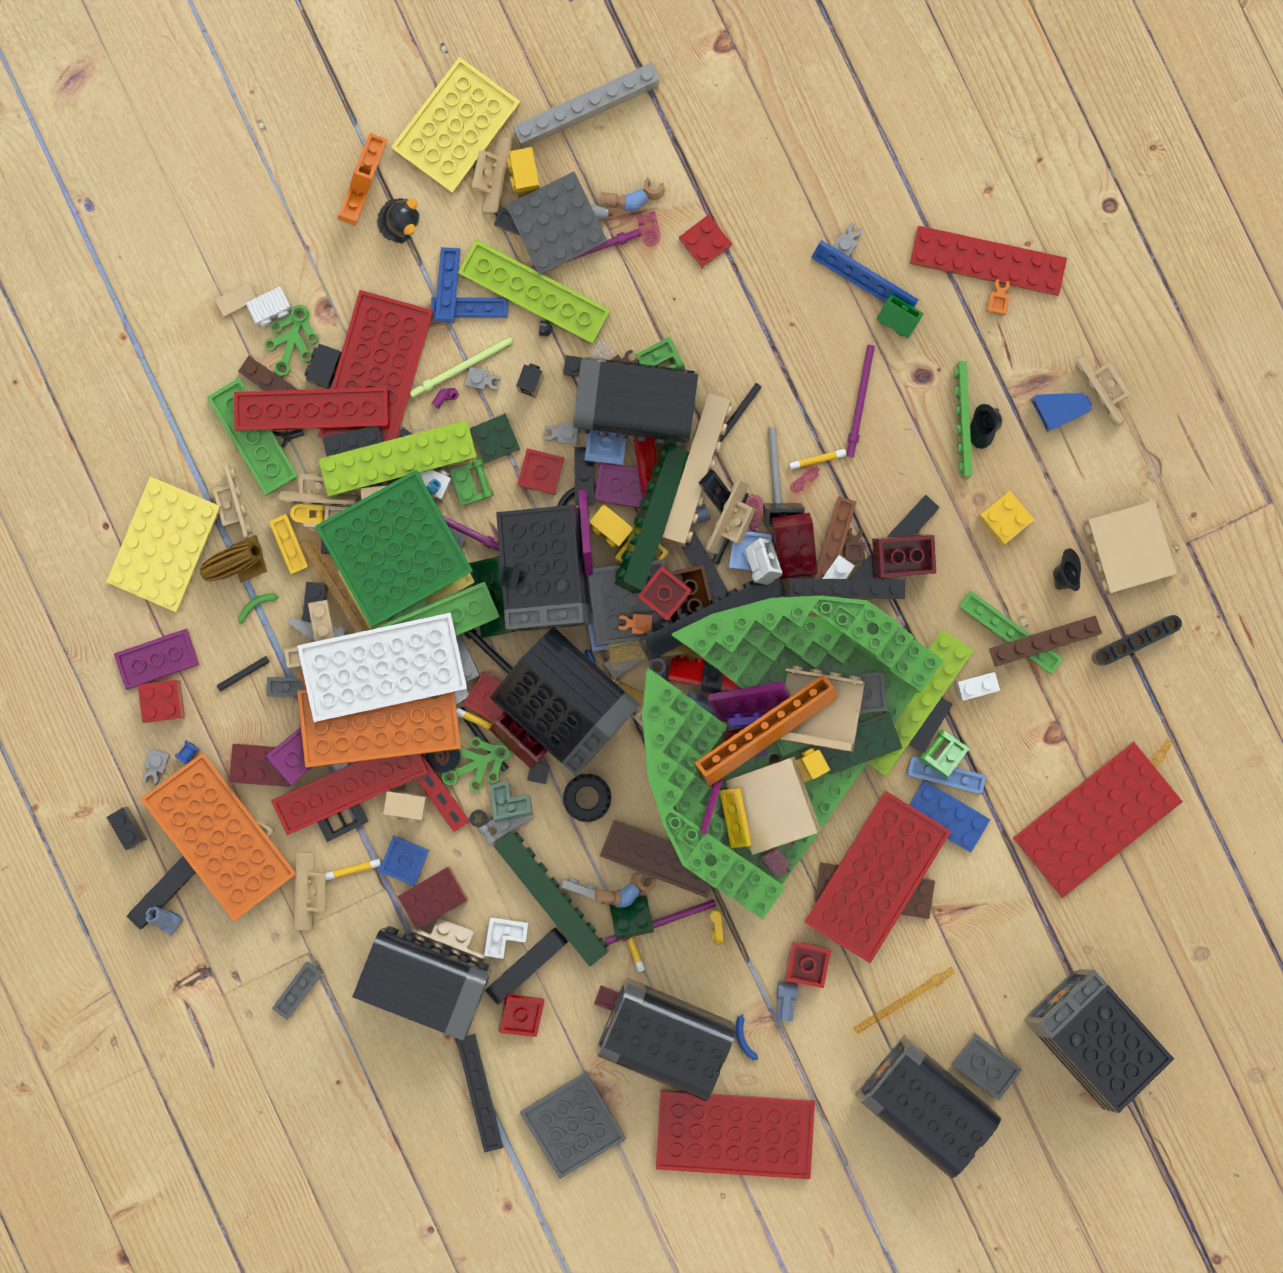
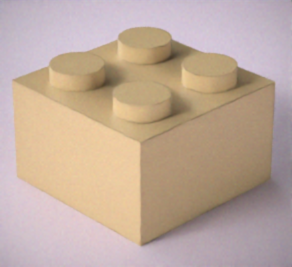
[383,790,429,823]

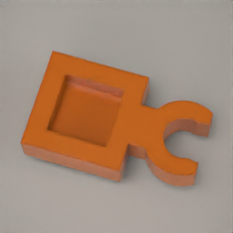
[986,279,1010,315]
[618,613,652,634]

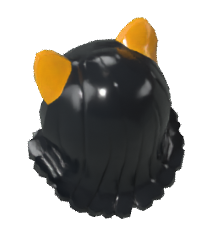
[377,198,420,244]

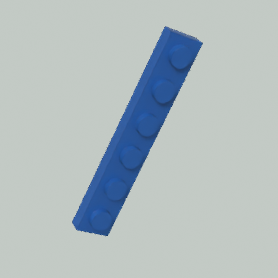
[811,240,919,307]

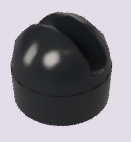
[539,321,552,337]

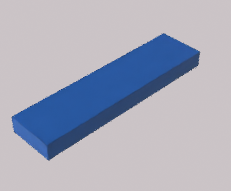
[435,247,460,323]
[431,297,508,318]

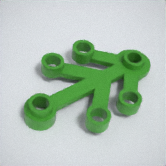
[264,305,319,377]
[442,736,512,791]

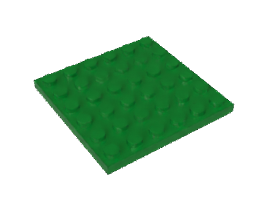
[315,470,473,628]

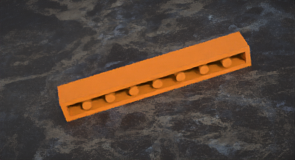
[694,674,837,787]

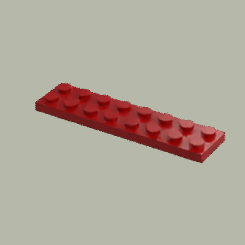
[910,226,1067,296]
[234,387,389,431]
[271,754,428,835]

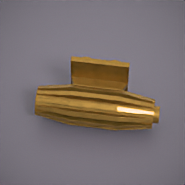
[200,535,267,583]

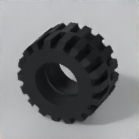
[563,774,611,822]

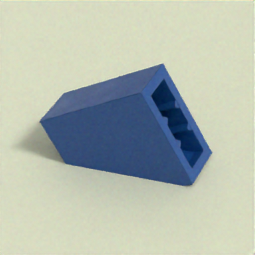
[1030,393,1092,433]

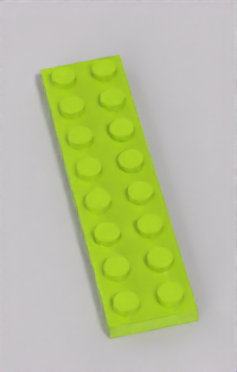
[458,239,610,345]
[318,420,477,497]
[867,629,974,777]

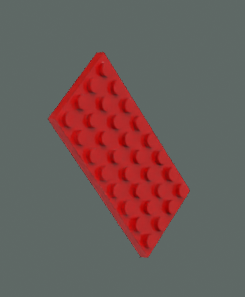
[318,290,433,442]
[1013,742,1183,898]
[804,790,951,963]
[656,1090,815,1179]

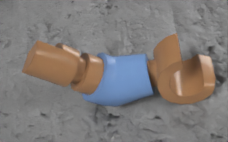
[600,177,665,212]
[594,873,656,908]

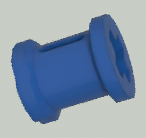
[175,740,200,764]

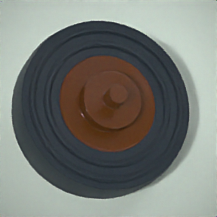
[426,750,460,773]

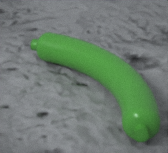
[238,593,279,624]

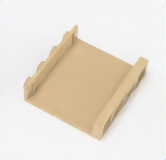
[1084,500,1177,594]
[779,666,865,752]
[725,756,821,855]

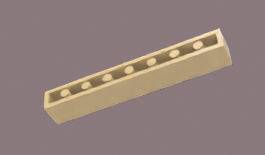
[663,393,733,547]

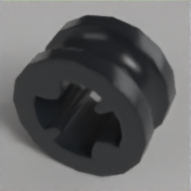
[470,810,487,827]

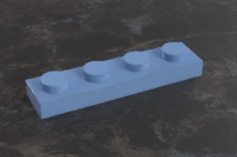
[906,756,986,794]

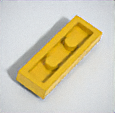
[269,514,309,575]
[720,787,752,848]

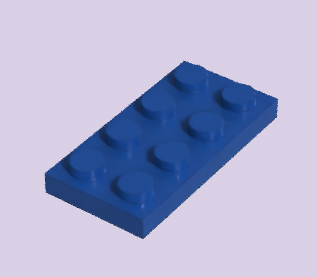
[909,780,990,852]

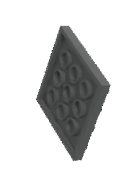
[506,171,608,275]
[588,559,672,645]
[520,1071,626,1179]

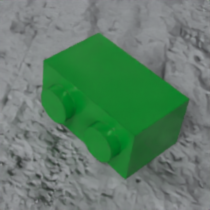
[876,294,924,339]

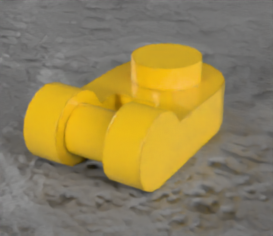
[290,504,325,524]
[710,909,724,945]

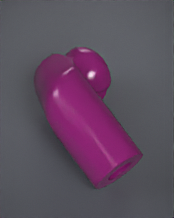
[431,388,459,409]

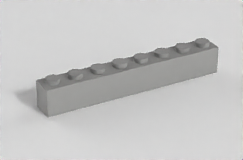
[513,63,659,149]

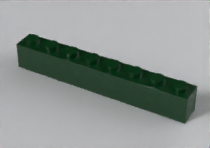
[615,442,690,594]
[493,831,608,967]

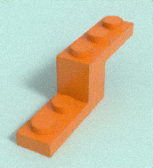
[337,133,388,226]

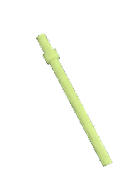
[410,337,513,398]

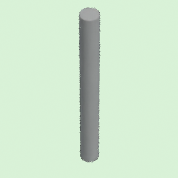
[768,428,782,503]

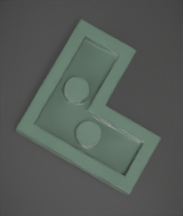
[490,781,533,823]

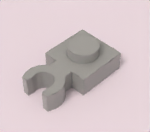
[832,223,862,256]
[466,367,501,391]
[544,424,577,444]
[143,749,170,785]

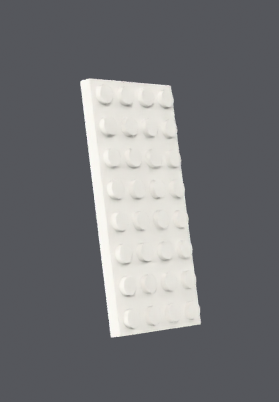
[297,613,467,722]

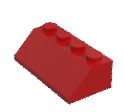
[668,654,742,691]

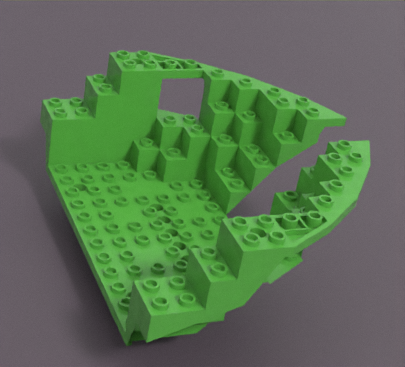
[642,596,944,920]

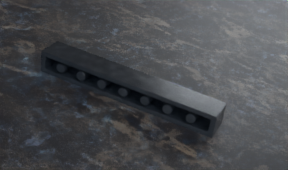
[639,577,786,660]

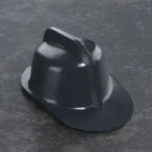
[970,404,1002,449]
[1053,548,1081,591]

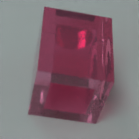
[760,847,792,878]

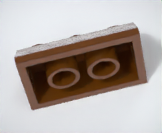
[670,565,712,622]

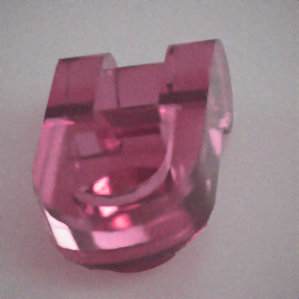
[636,211,661,247]
[790,464,820,493]
[745,494,763,530]

